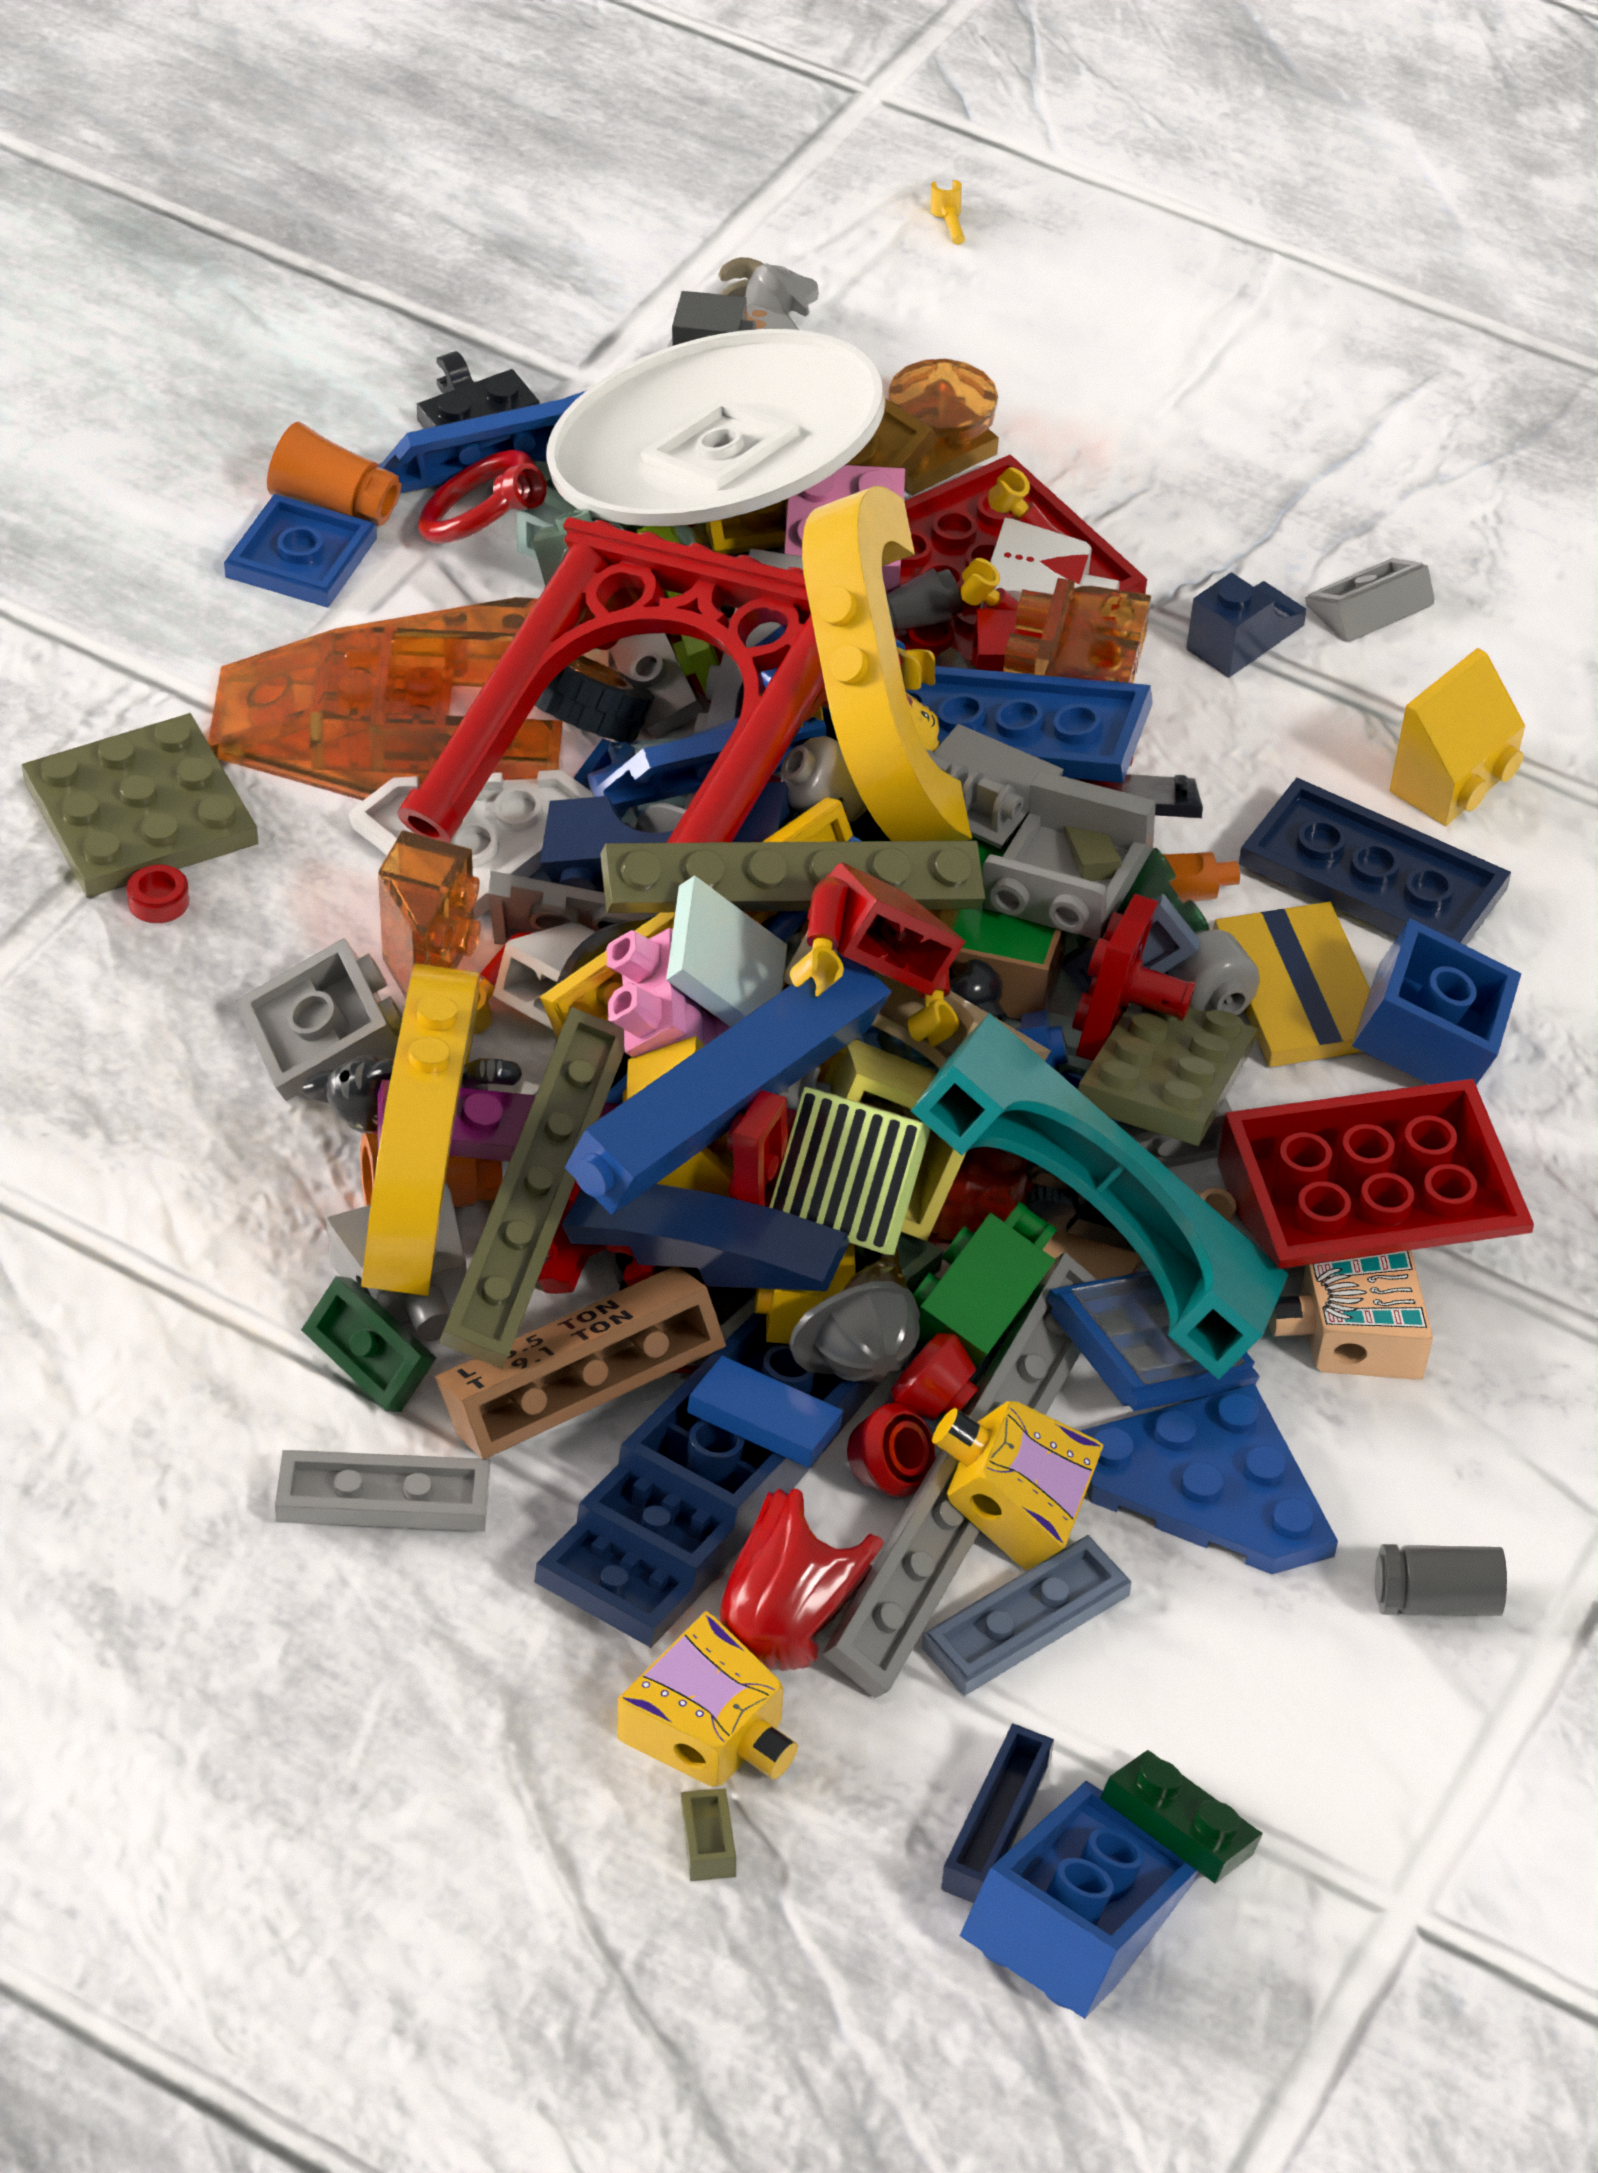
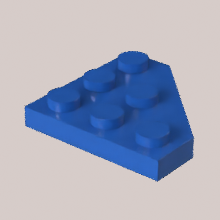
[1080,1384,1338,1575]

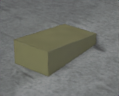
[1064,826,1122,881]
[681,1788,736,1881]

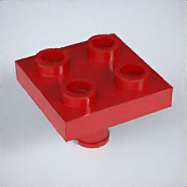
[1072,894,1196,1061]

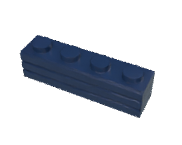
[941,1723,1054,1903]

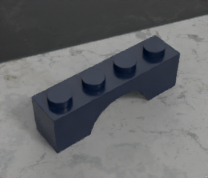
[540,781,801,893]

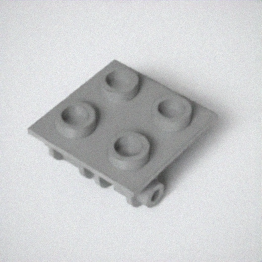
[926,724,1064,849]

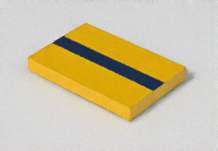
[1213,901,1370,1067]

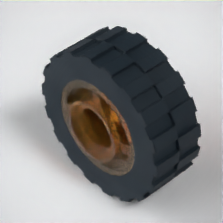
[534,655,655,743]

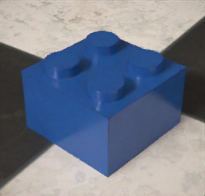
[1352,918,1522,1085]

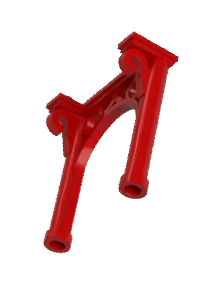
[397,517,903,846]

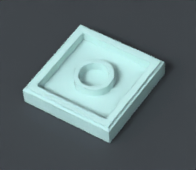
[666,875,787,1027]

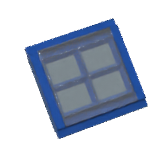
[1046,1271,1260,1411]

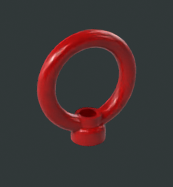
[418,450,547,544]

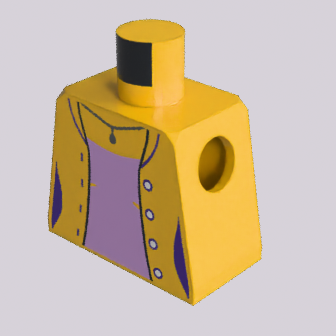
[932,1401,1104,1571]
[617,1611,798,1787]

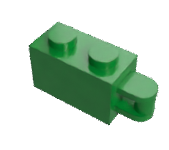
[913,1202,1057,1378]

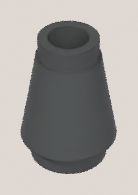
[886,568,963,631]

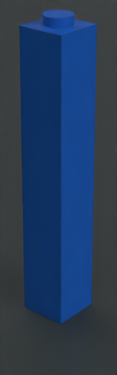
[564,952,892,1215]

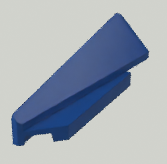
[379,390,587,493]
[588,707,837,811]

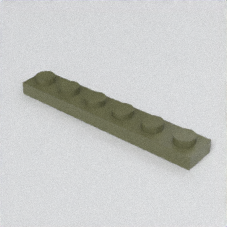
[600,841,985,913]
[438,1007,625,1369]

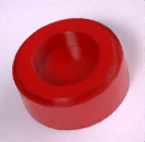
[126,864,190,923]

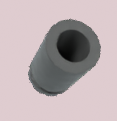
[1375,1544,1507,1616]

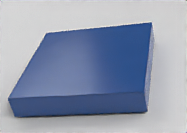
[224,494,377,608]

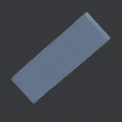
[921,1535,1132,1696]

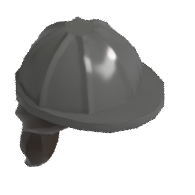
[789,1247,920,1382]

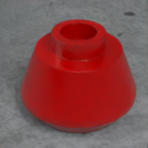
[891,1333,979,1421]
[847,1403,935,1497]

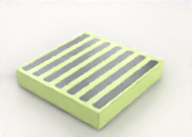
[770,1086,931,1255]

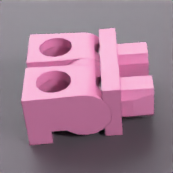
[606,928,730,1057]

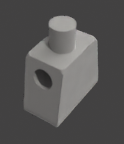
[327,1183,467,1341]

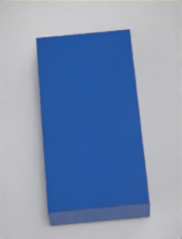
[687,1356,843,1468]

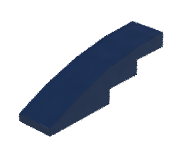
[562,1184,850,1291]

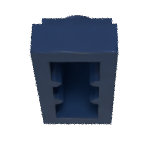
[1186,572,1307,678]

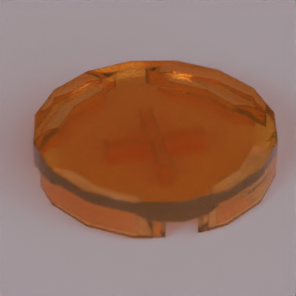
[888,358,998,443]

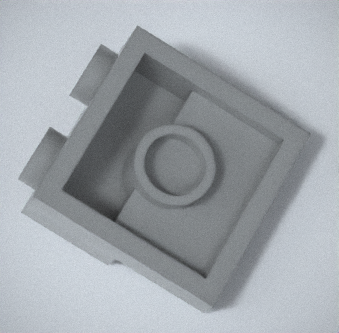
[235,938,403,1101]

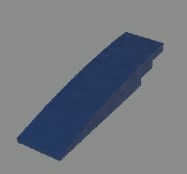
[534,1245,916,1648]

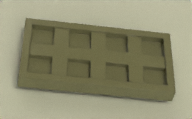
[1078,1003,1258,1146]

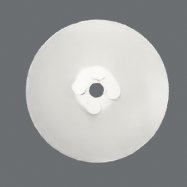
[546,329,886,526]

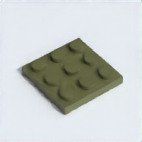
[22,713,258,898]

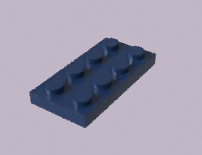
[1238,777,1511,946]

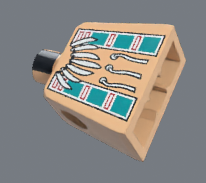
[1269,1250,1433,1380]

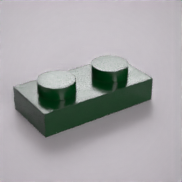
[301,1276,437,1412]
[1100,1749,1263,1884]

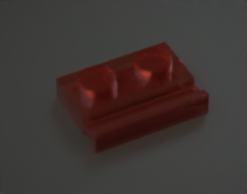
[927,1147,1034,1246]

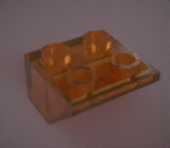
[378,830,481,999]

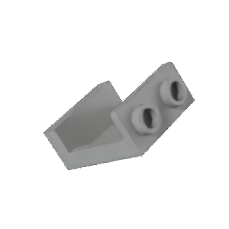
[982,770,1156,940]

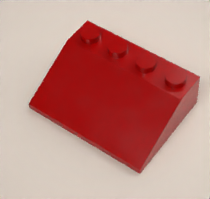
[1217,1079,1534,1269]

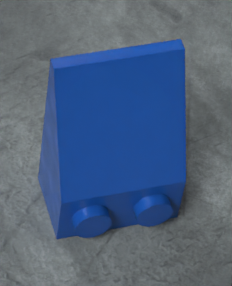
[959,1780,1201,2019]

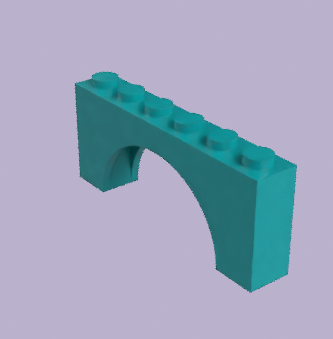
[911,1013,1289,1380]

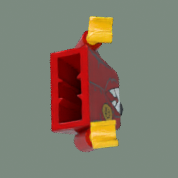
[790,863,966,1047]

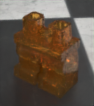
[1003,578,1151,683]

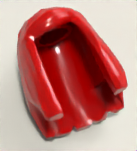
[720,1488,884,1671]

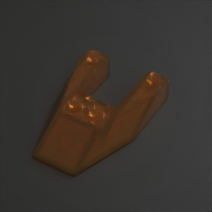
[208,597,563,801]

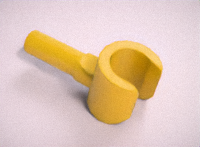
[930,180,965,245]

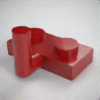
[727,1090,797,1207]

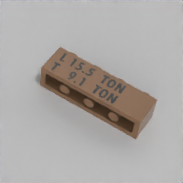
[435,1266,726,1460]

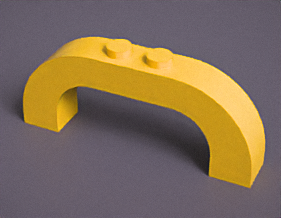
[802,486,972,841]
[361,963,480,1296]

